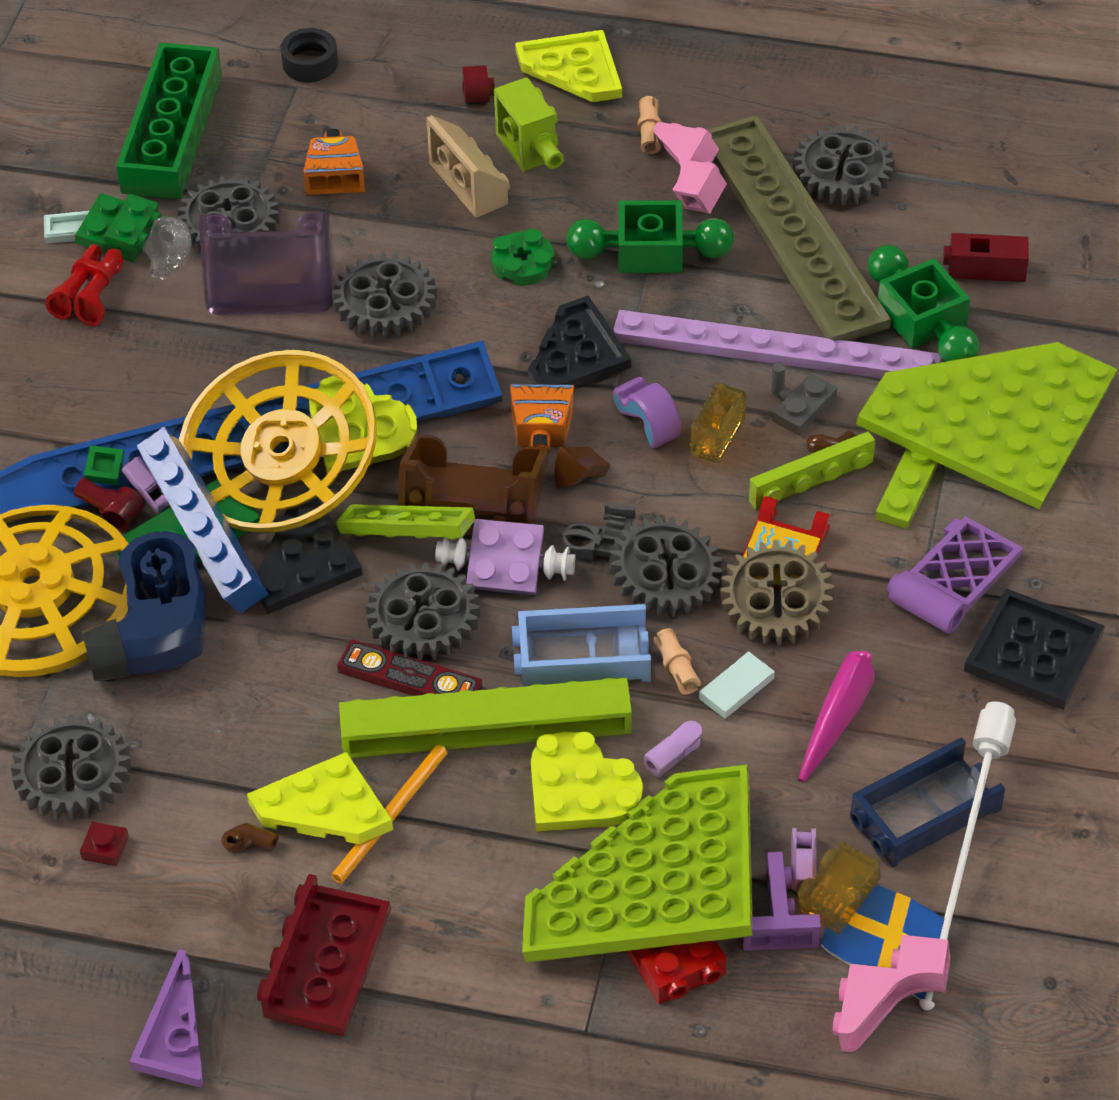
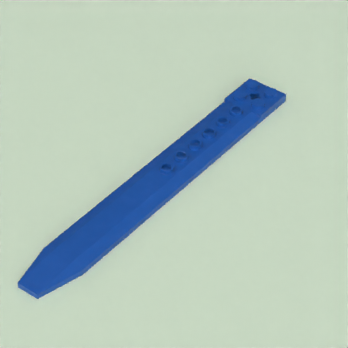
[0,340,502,518]

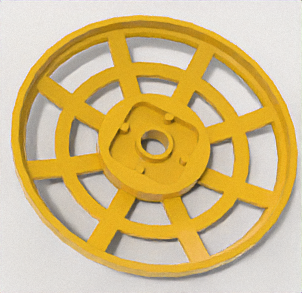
[179,350,377,533]
[0,505,129,677]

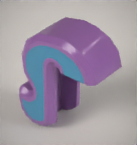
[612,377,682,449]

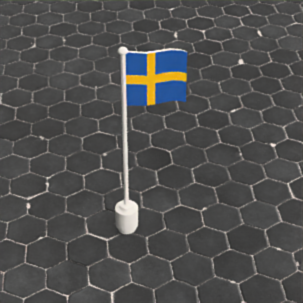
[821,702,1016,1010]

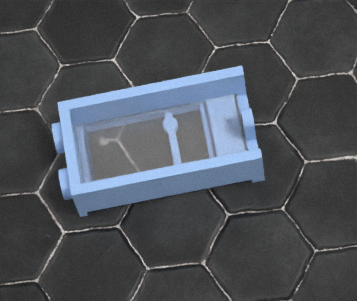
[512,604,651,687]

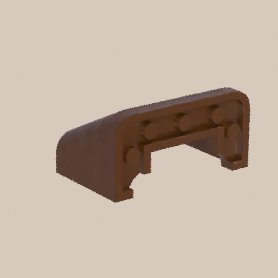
[398,434,548,535]

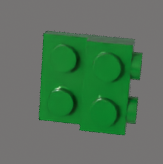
[75,193,162,262]

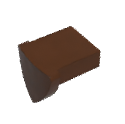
[554,446,611,489]

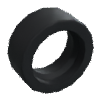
[280,28,338,82]

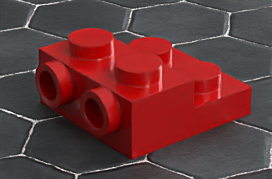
[626,940,727,1005]

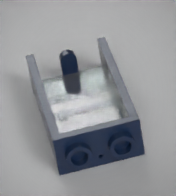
[850,737,1005,867]

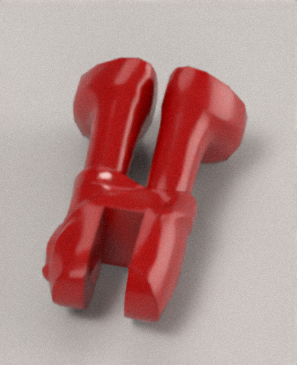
[45,244,124,326]

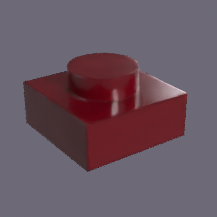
[80,821,129,866]

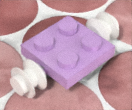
[435,519,576,596]

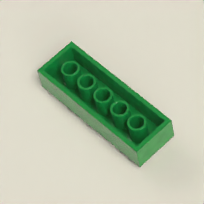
[116,42,222,199]

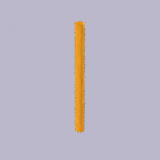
[331,745,447,884]

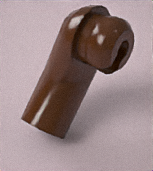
[806,431,856,453]
[221,823,279,853]

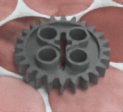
[793,125,895,205]
[177,175,280,257]
[332,252,437,338]
[609,516,723,617]
[366,562,480,660]
[10,715,131,821]

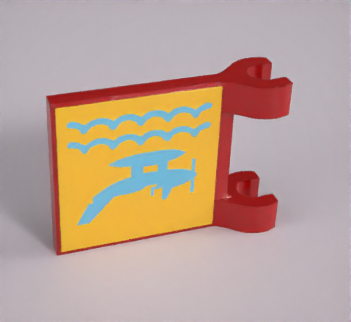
[742,496,830,591]

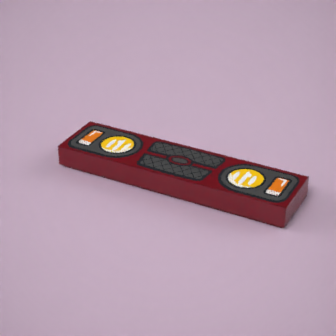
[337,639,482,696]

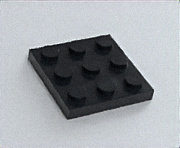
[964,588,1105,710]

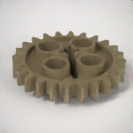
[720,540,834,646]

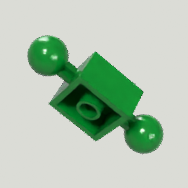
[566,200,734,273]
[868,245,980,362]

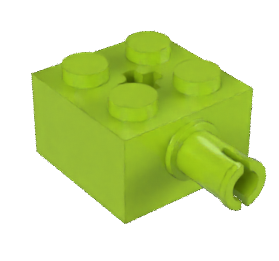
[494,77,564,172]

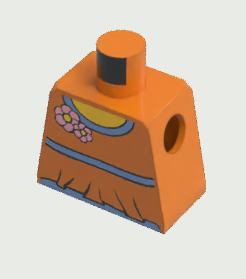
[304,129,365,195]
[510,384,574,455]

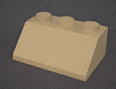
[426,115,510,218]

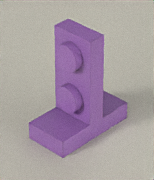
[742,852,821,951]

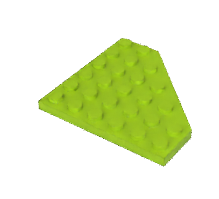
[856,342,1118,510]
[522,764,753,963]

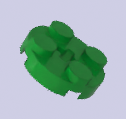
[491,228,554,286]

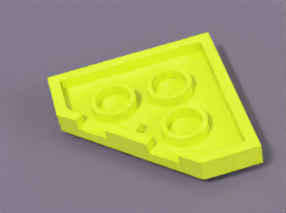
[515,30,622,102]
[247,752,394,844]

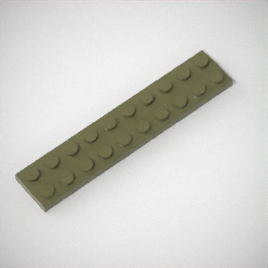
[707,115,891,341]

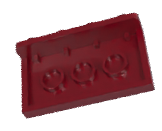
[257,874,391,1037]

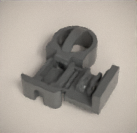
[563,502,636,561]

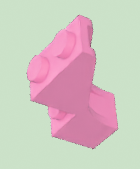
[654,122,727,214]
[833,935,951,1052]

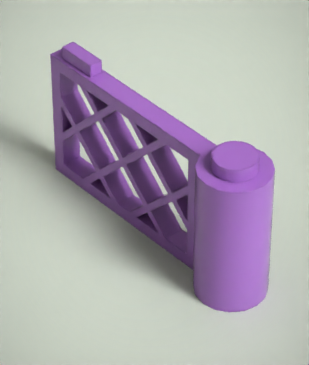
[887,516,1023,634]

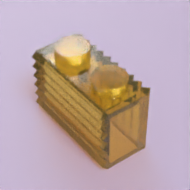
[690,383,747,463]
[798,841,881,935]

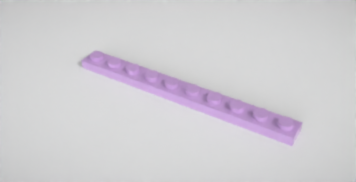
[613,310,941,379]

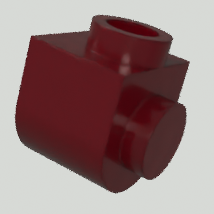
[462,65,495,104]

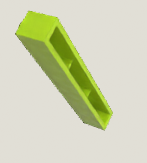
[339,678,632,758]

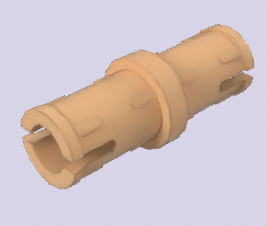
[637,96,662,154]
[654,628,701,695]

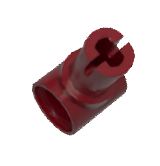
[74,477,145,532]

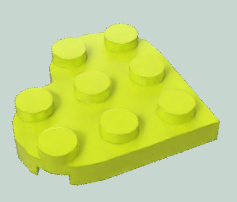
[309,376,417,474]
[531,731,643,832]

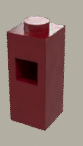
[943,233,1029,282]

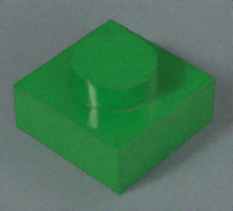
[84,445,125,486]

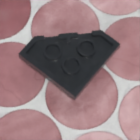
[528,295,631,388]
[257,498,362,614]

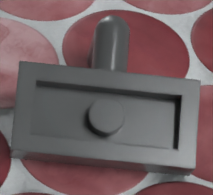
[771,362,838,436]

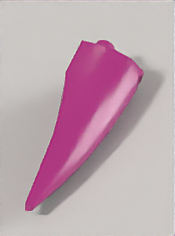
[798,651,875,783]

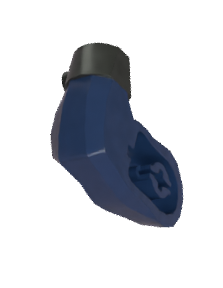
[82,531,206,682]

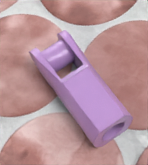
[121,456,170,515]
[643,721,702,778]
[791,828,817,893]

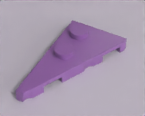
[129,949,204,1088]

